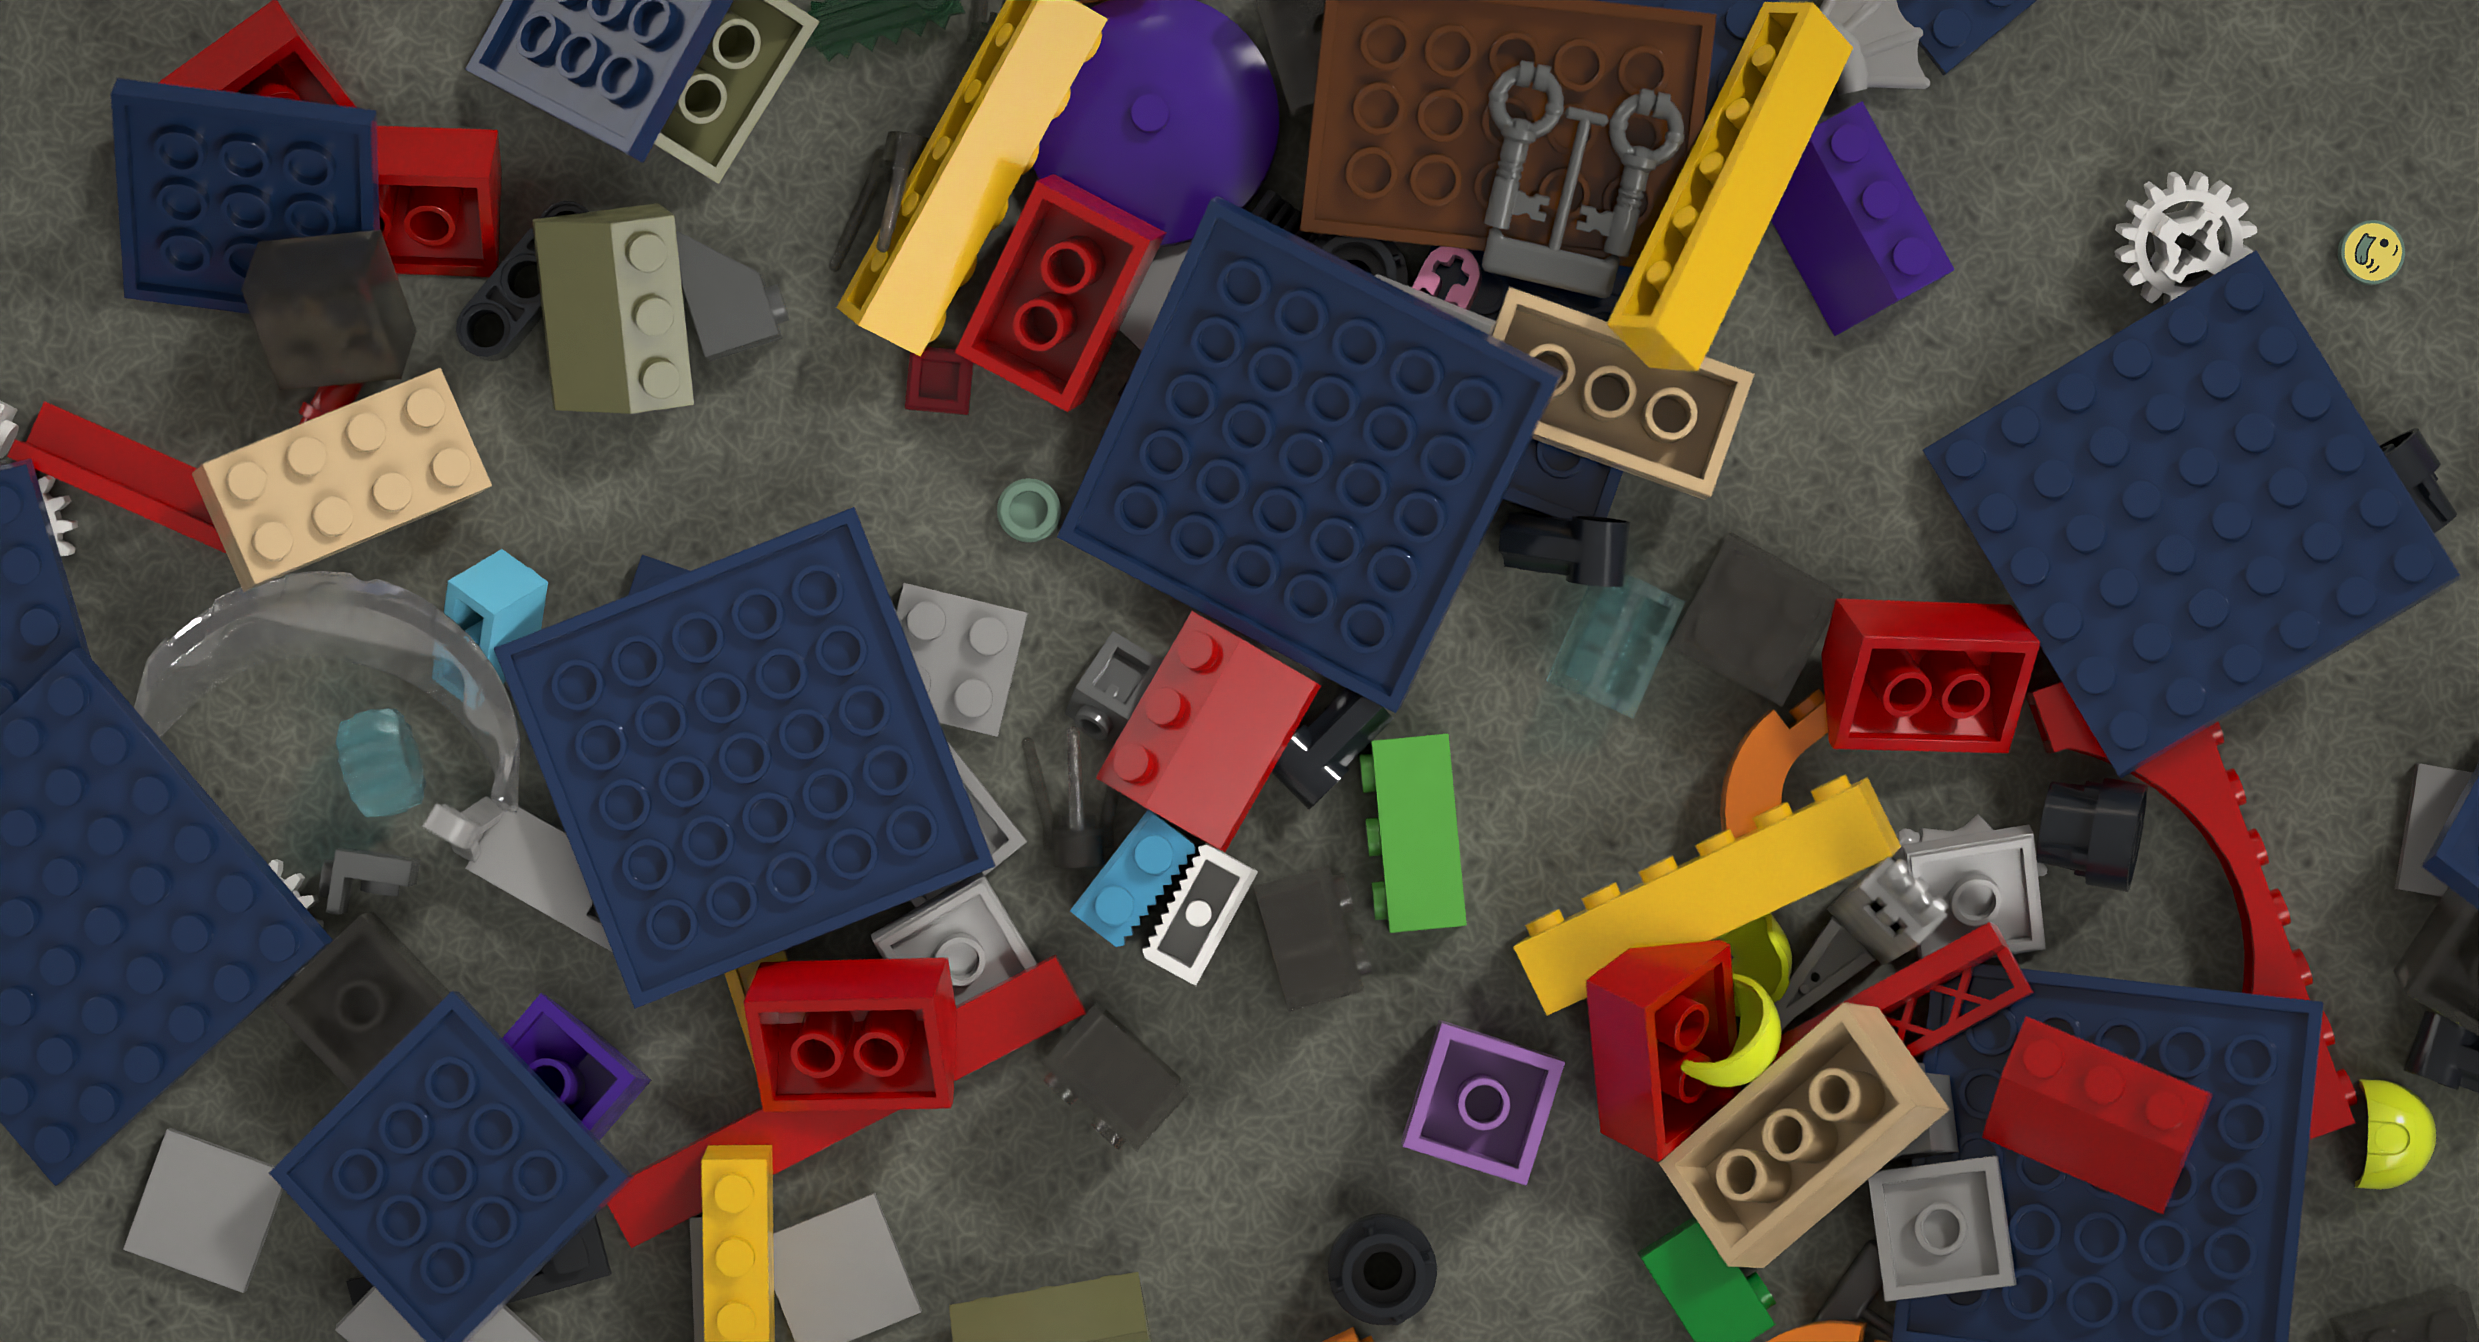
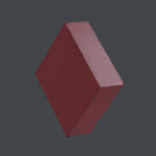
[905,347,974,416]

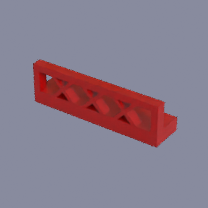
[7,401,227,554]
[1772,922,2034,1063]

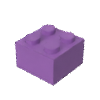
[1401,1020,1565,1186]

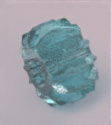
[335,708,427,817]

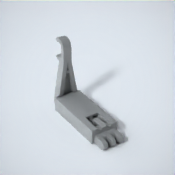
[423,796,612,952]
[1774,857,1948,1031]

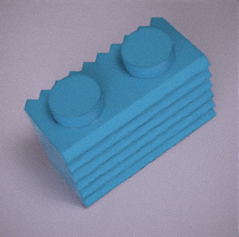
[1070,809,1196,947]

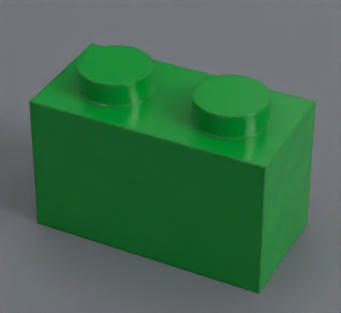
[1637,1216,1777,1342]

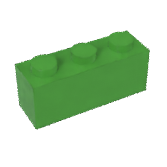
[1359,734,1467,933]

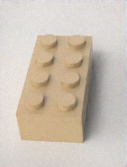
[1492,287,1754,500]
[192,367,492,592]
[1659,1003,1950,1268]

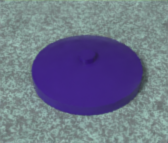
[1033,0,1279,248]

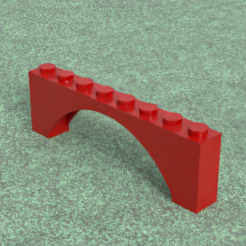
[2025,680,2357,1139]

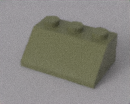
[654,0,820,184]
[532,203,694,414]
[949,1272,1152,1342]

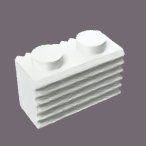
[1142,844,1258,986]

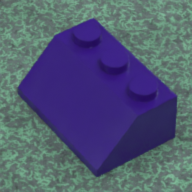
[1771,101,1955,337]
[502,993,651,1141]

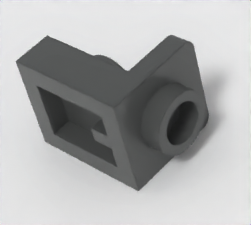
[1065,631,1163,745]
[319,847,420,915]

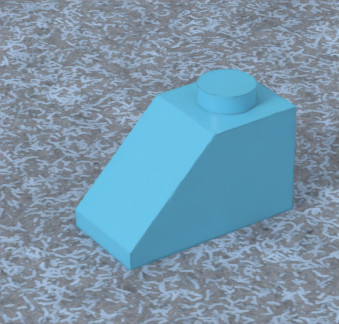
[435,549,548,709]

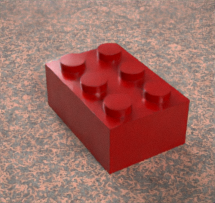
[955,174,1166,412]

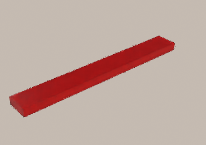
[607,954,1086,1248]

